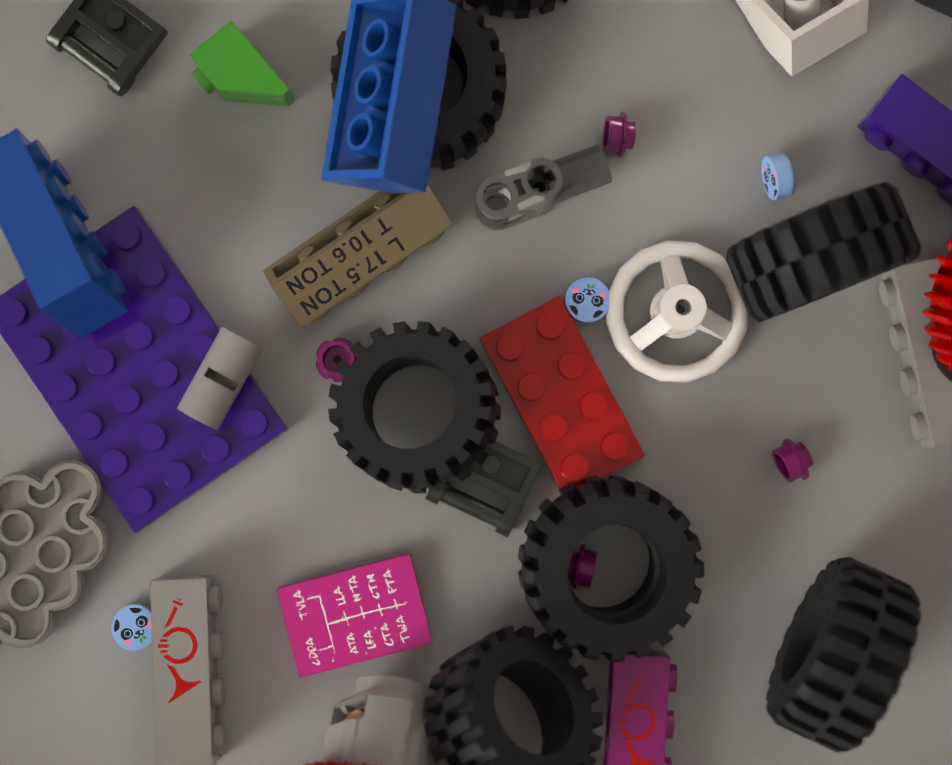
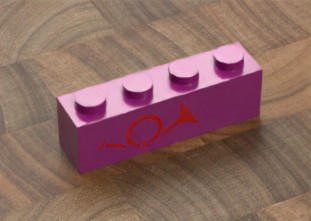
[603,651,677,765]

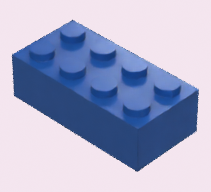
[0,128,128,339]

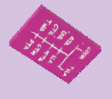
[277,553,433,678]

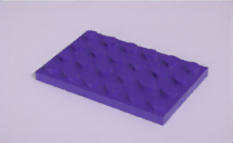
[0,205,288,533]

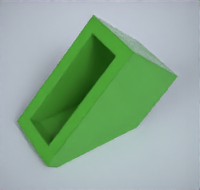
[189,20,295,106]

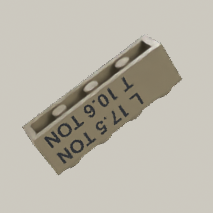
[263,184,453,328]

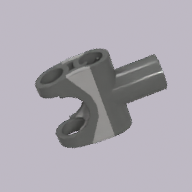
[476,144,612,231]

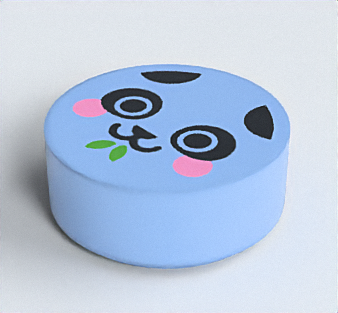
[761,153,795,201]
[564,277,609,324]
[111,603,152,651]

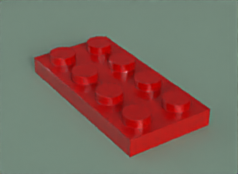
[479,295,646,489]

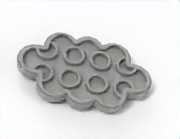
[0,461,110,648]

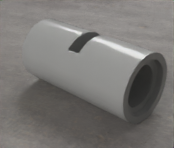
[177,326,263,430]

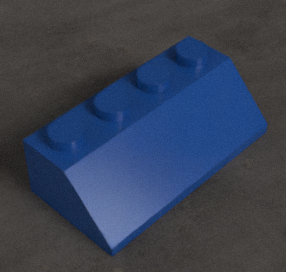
[321,0,457,193]

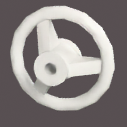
[606,240,748,383]

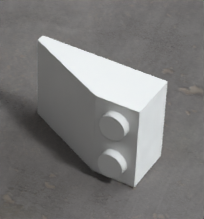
[735,0,869,76]

